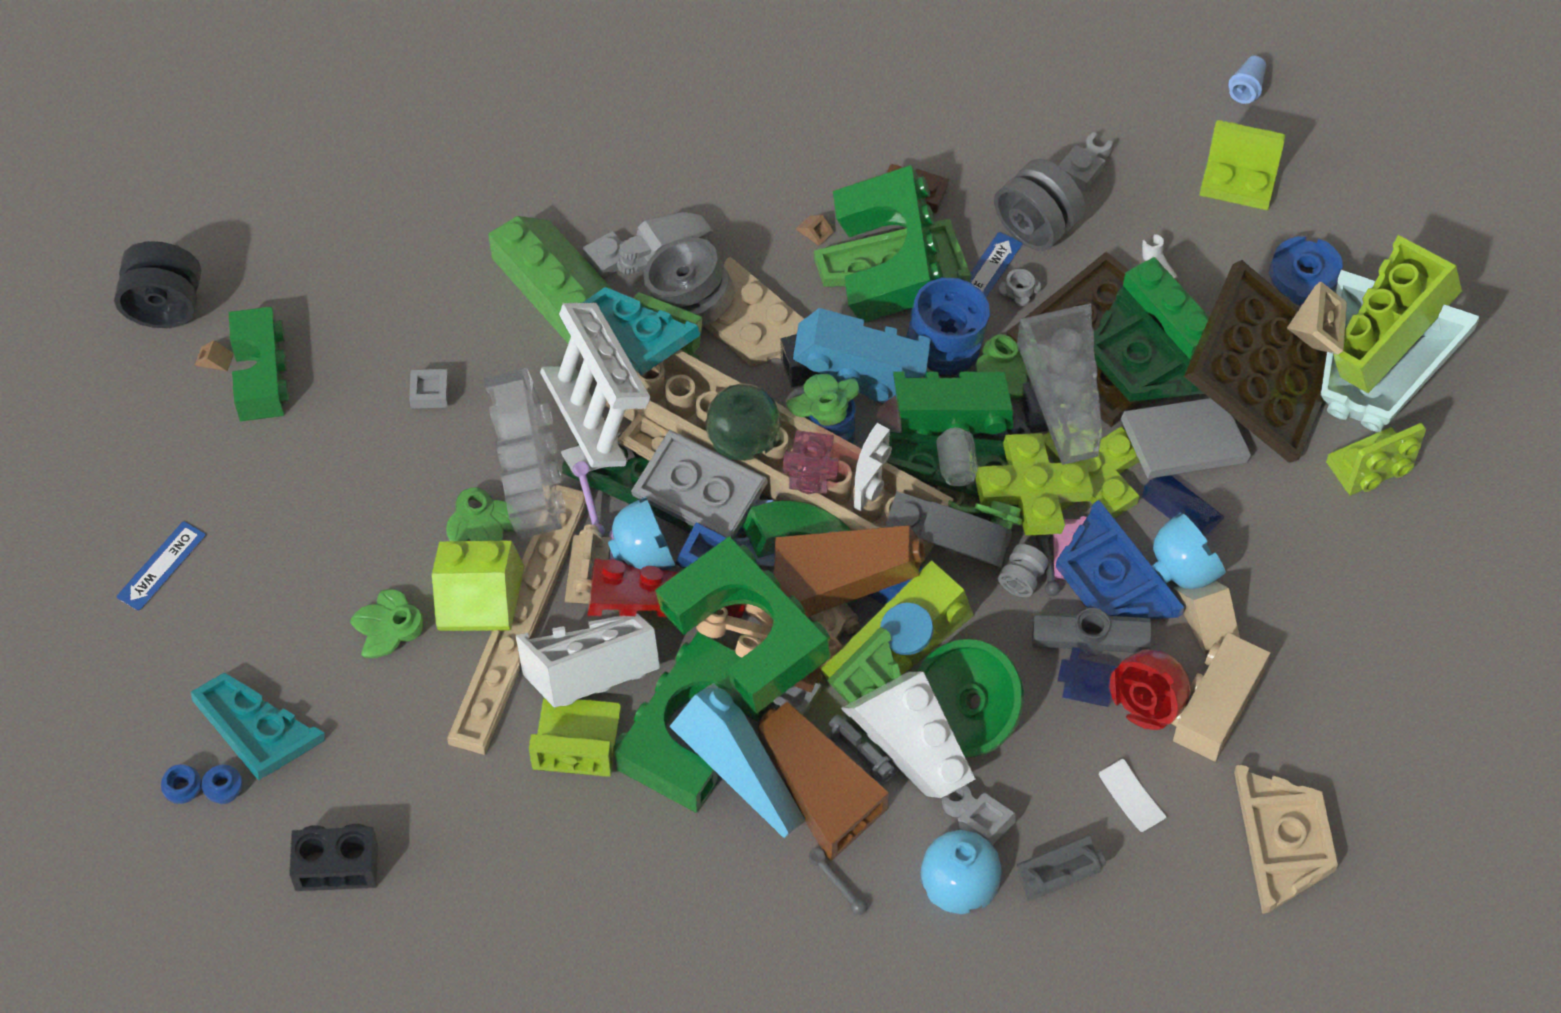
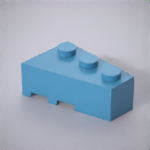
[793,308,930,404]

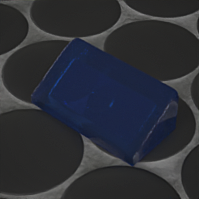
[1142,475,1224,537]

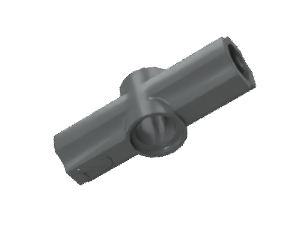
[1032,608,1151,657]

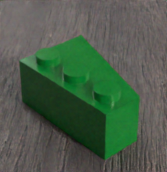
[893,371,1013,438]

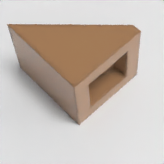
[795,214,834,245]
[195,340,234,371]

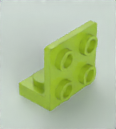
[1199,120,1286,210]
[1326,423,1426,496]
[529,697,621,777]

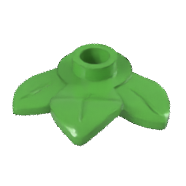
[975,334,1043,398]
[786,374,860,426]
[446,487,522,541]
[948,500,1022,530]
[350,589,423,658]

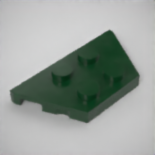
[1085,287,1203,402]

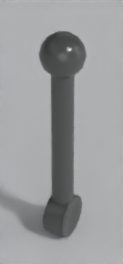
[1036,534,1060,596]
[809,848,867,915]

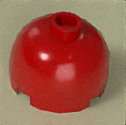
[1109,650,1191,730]

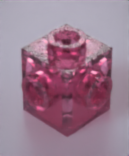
[783,430,839,494]

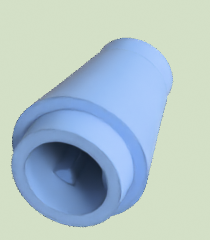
[1228,56,1266,104]

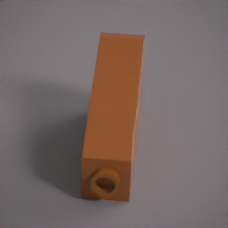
[774,525,925,617]
[758,701,889,861]

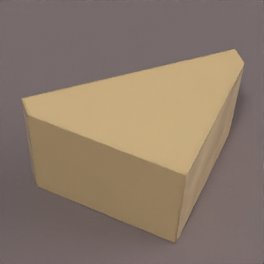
[1287,282,1347,355]
[1172,581,1240,654]

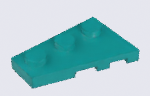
[582,287,701,376]
[191,672,325,781]

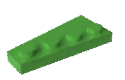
[814,218,971,287]

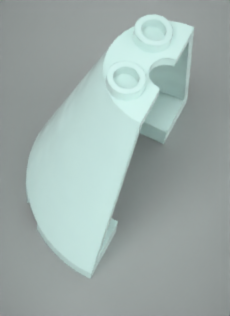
[1321,270,1479,432]

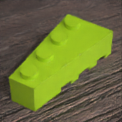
[1333,235,1462,394]
[821,560,974,680]

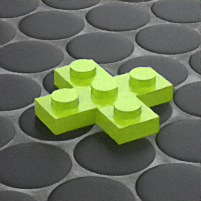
[1043,420,1140,519]
[974,433,1093,536]

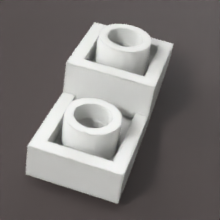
[854,423,892,511]

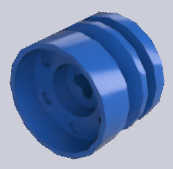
[906,278,990,375]

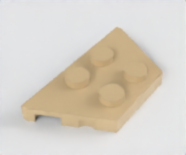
[704,256,804,367]
[1234,765,1338,913]

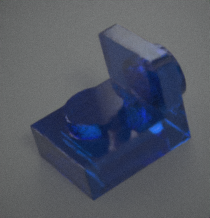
[1057,647,1117,707]

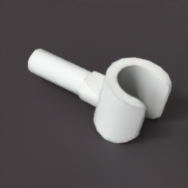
[1142,234,1178,280]

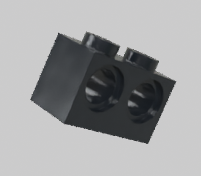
[289,823,378,891]

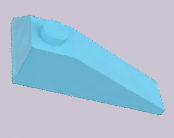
[670,683,805,838]

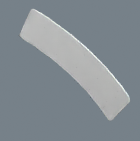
[1099,759,1166,832]

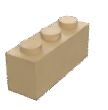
[1171,633,1270,762]

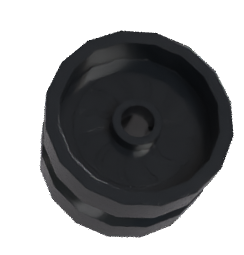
[114,241,202,328]

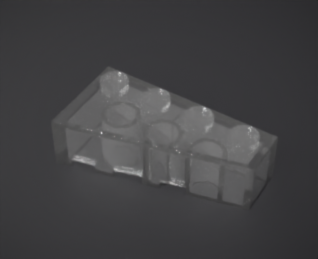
[1017,303,1102,465]
[484,368,566,539]

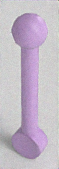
[572,461,605,536]

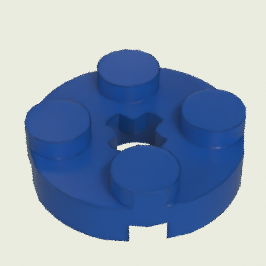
[1269,236,1343,306]

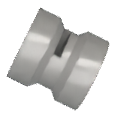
[998,544,1049,597]

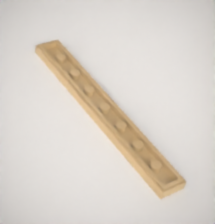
[447,483,587,755]

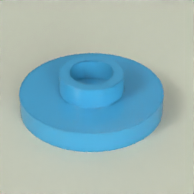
[880,603,933,655]

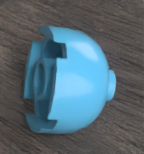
[608,497,676,570]
[1153,512,1226,589]
[920,830,1002,914]

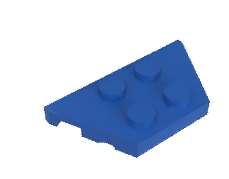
[1056,500,1184,620]

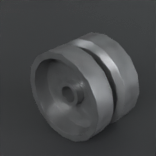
[994,159,1086,251]
[643,237,735,327]

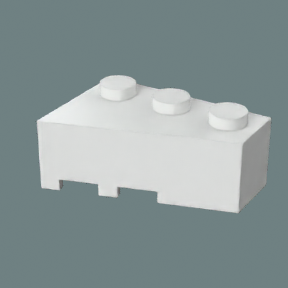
[516,613,660,708]
[841,672,975,798]

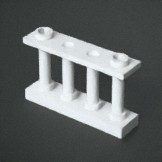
[540,303,650,468]

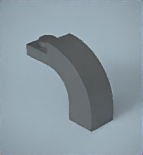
[885,491,1013,568]

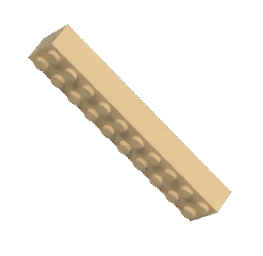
[605,350,953,564]

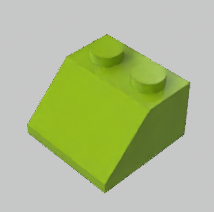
[432,541,524,631]

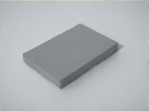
[1121,398,1251,479]
[631,429,768,539]

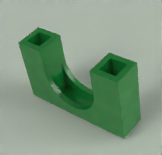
[833,165,944,323]
[655,536,831,714]
[613,632,769,813]

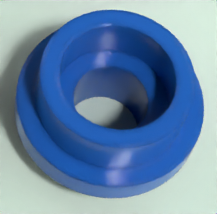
[161,764,202,804]
[202,765,242,804]

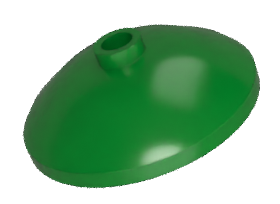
[916,639,1024,758]

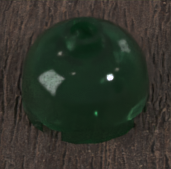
[705,383,781,461]

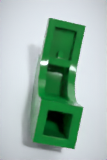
[743,501,858,604]

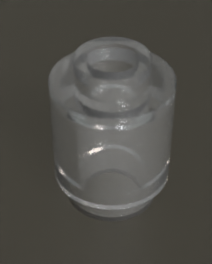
[936,428,978,486]

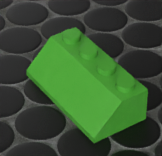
[488,216,613,344]

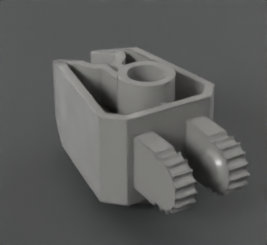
[617,212,713,275]

